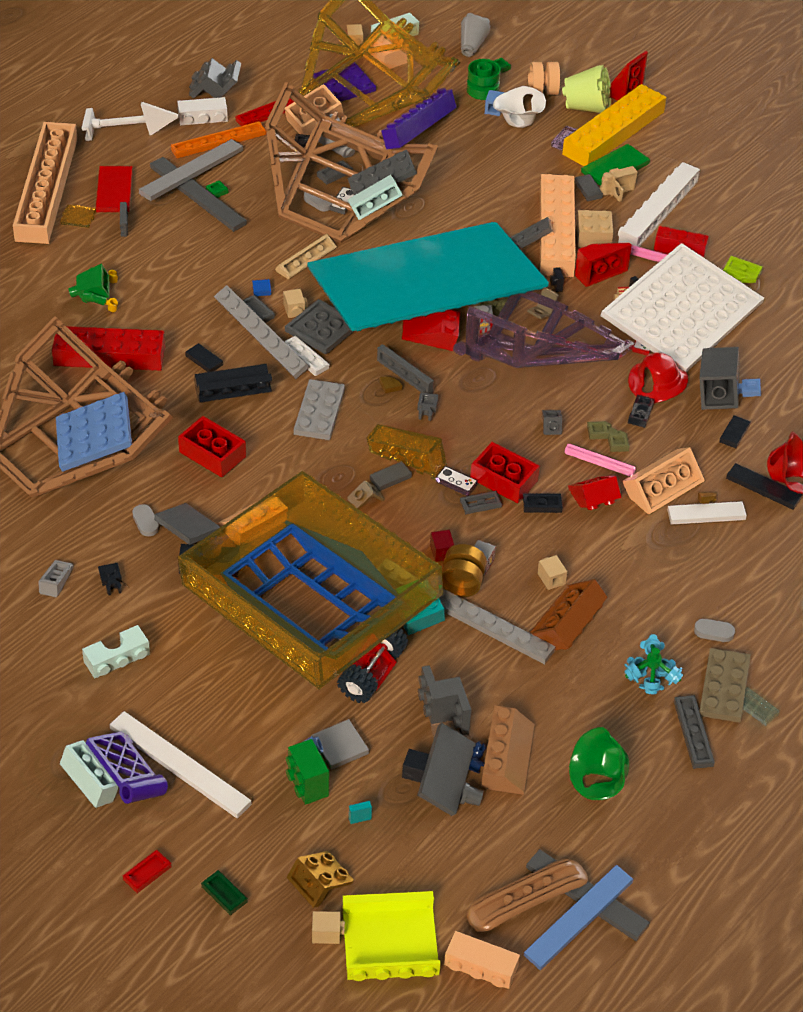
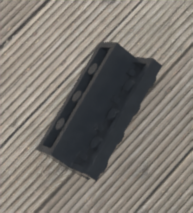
[194,364,272,403]

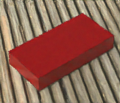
[122,850,172,894]

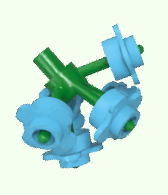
[624,634,683,694]

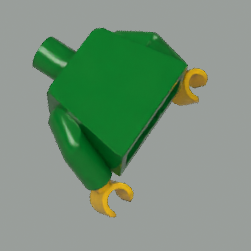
[68,264,118,312]

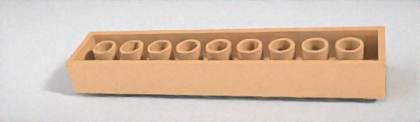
[13,122,77,244]

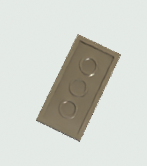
[700,648,751,723]

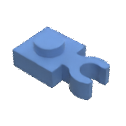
[739,379,761,397]

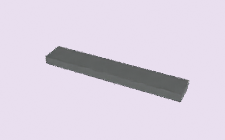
[526,849,650,942]

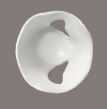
[493,86,546,128]

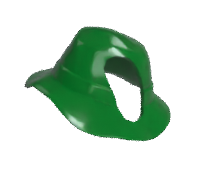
[569,727,630,800]

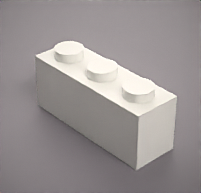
[177,97,228,125]

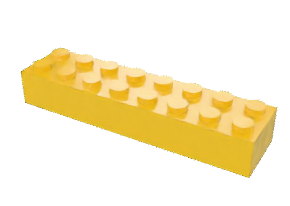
[562,84,666,166]

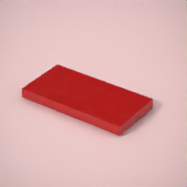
[96,166,133,212]

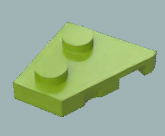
[723,256,763,283]

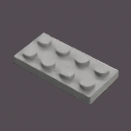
[294,379,345,440]

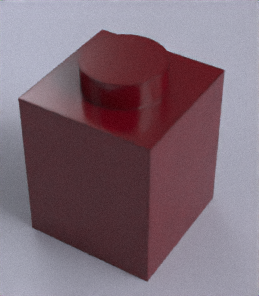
[430,529,454,562]

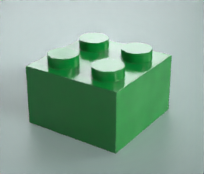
[286,739,329,805]

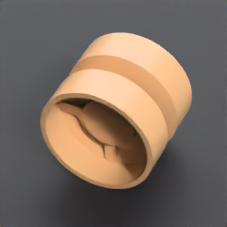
[528,62,560,95]

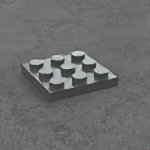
[285,299,354,354]

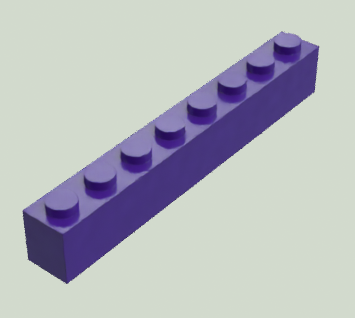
[381,88,457,149]

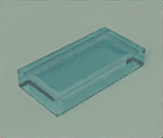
[743,687,779,726]

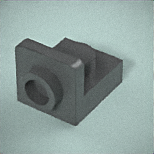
[542,410,562,435]

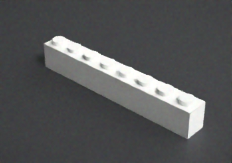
[618,162,700,247]

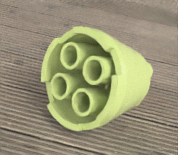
[562,65,612,113]

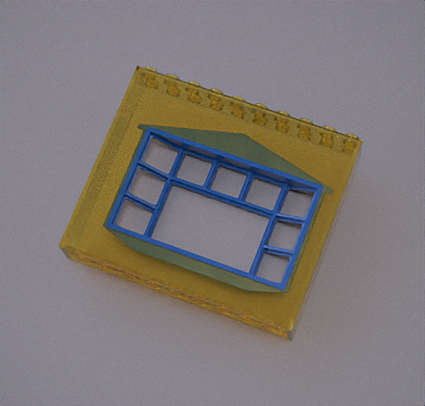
[177,471,443,690]

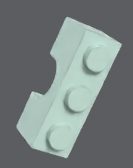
[82,625,150,679]

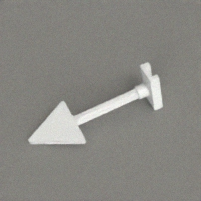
[82,102,178,141]

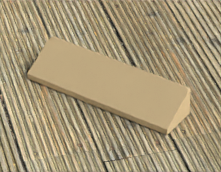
[275,234,337,279]

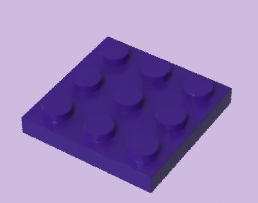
[313,62,376,102]

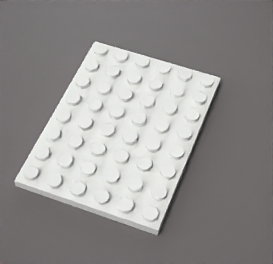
[600,243,764,372]

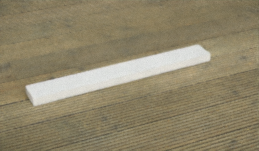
[110,711,252,818]

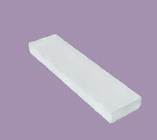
[667,502,747,524]

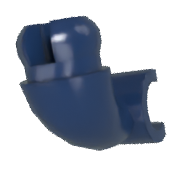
[469,741,487,774]

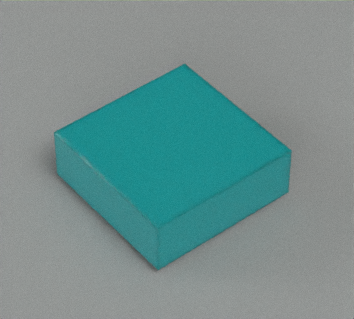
[348,801,372,824]

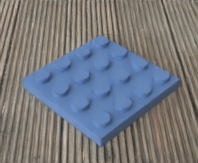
[56,392,132,472]

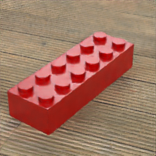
[52,326,165,371]

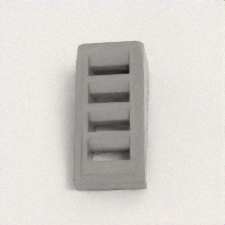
[39,560,73,597]

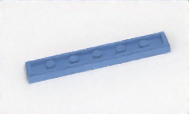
[524,865,633,971]

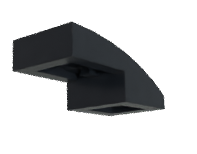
[628,395,655,428]

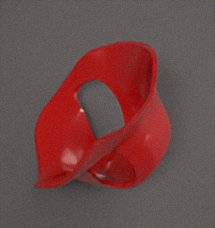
[628,353,688,403]
[767,431,803,494]

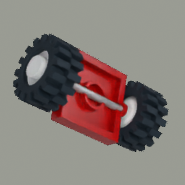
[337,621,408,703]

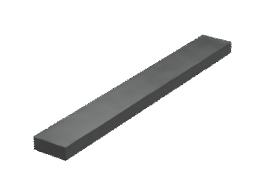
[150,157,246,232]

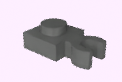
[417,392,438,421]

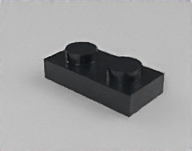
[523,493,563,513]

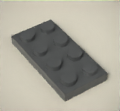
[347,149,417,195]

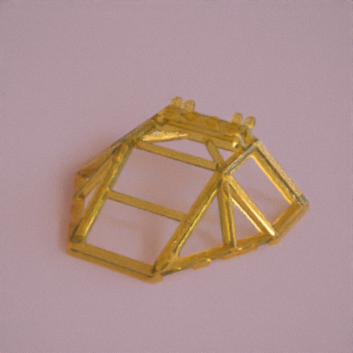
[299,0,460,127]

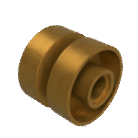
[439,544,487,597]

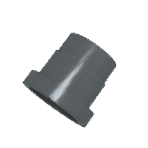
[459,782,484,806]

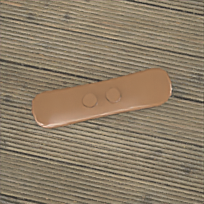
[466,859,589,932]

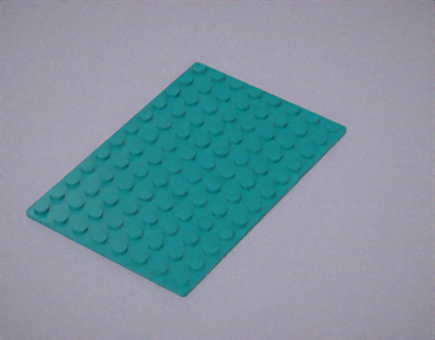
[307,222,549,331]

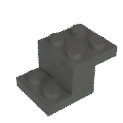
[189,58,241,99]
[418,665,471,736]

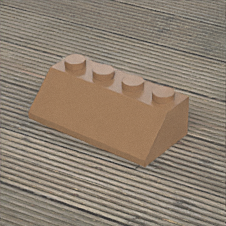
[481,705,535,795]

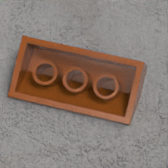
[529,579,608,651]

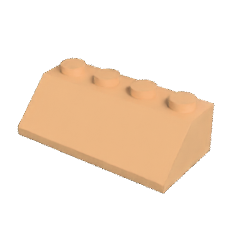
[622,447,705,514]

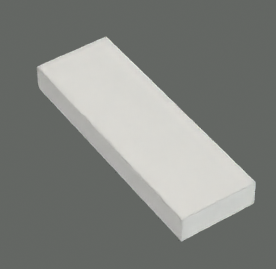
[285,336,329,376]

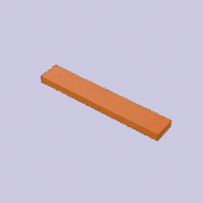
[171,122,266,158]

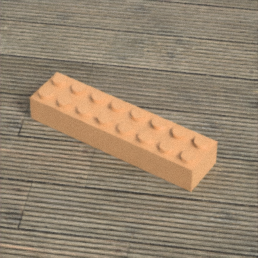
[540,174,576,277]

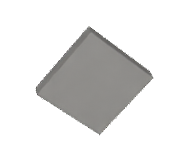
[312,719,369,770]

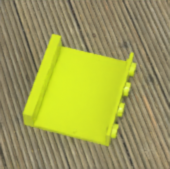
[342,891,440,981]

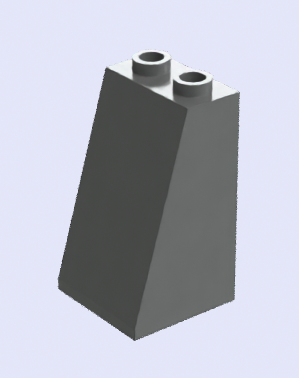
[699,347,740,410]

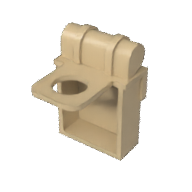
[600,166,638,202]

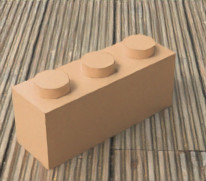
[444,931,520,989]

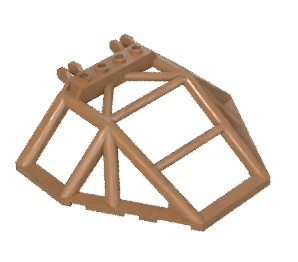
[265,82,438,243]
[0,316,173,498]

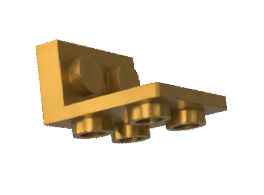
[286,851,354,908]

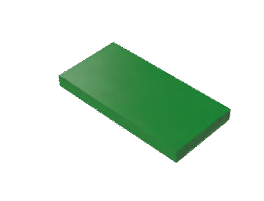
[581,144,650,186]

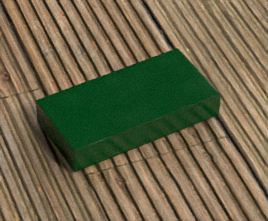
[201,870,248,916]

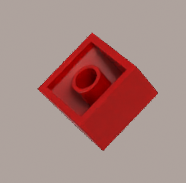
[568,476,622,510]

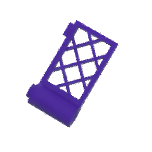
[86,731,168,804]

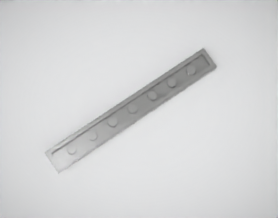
[139,139,243,201]

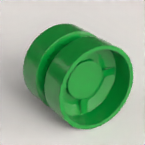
[467,59,501,100]

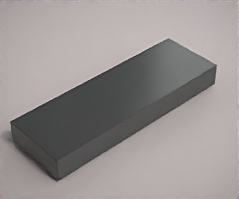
[510,217,553,249]

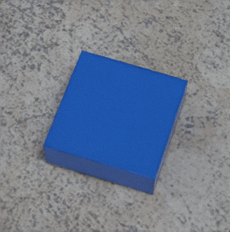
[252,279,271,296]

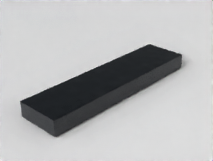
[726,463,803,510]

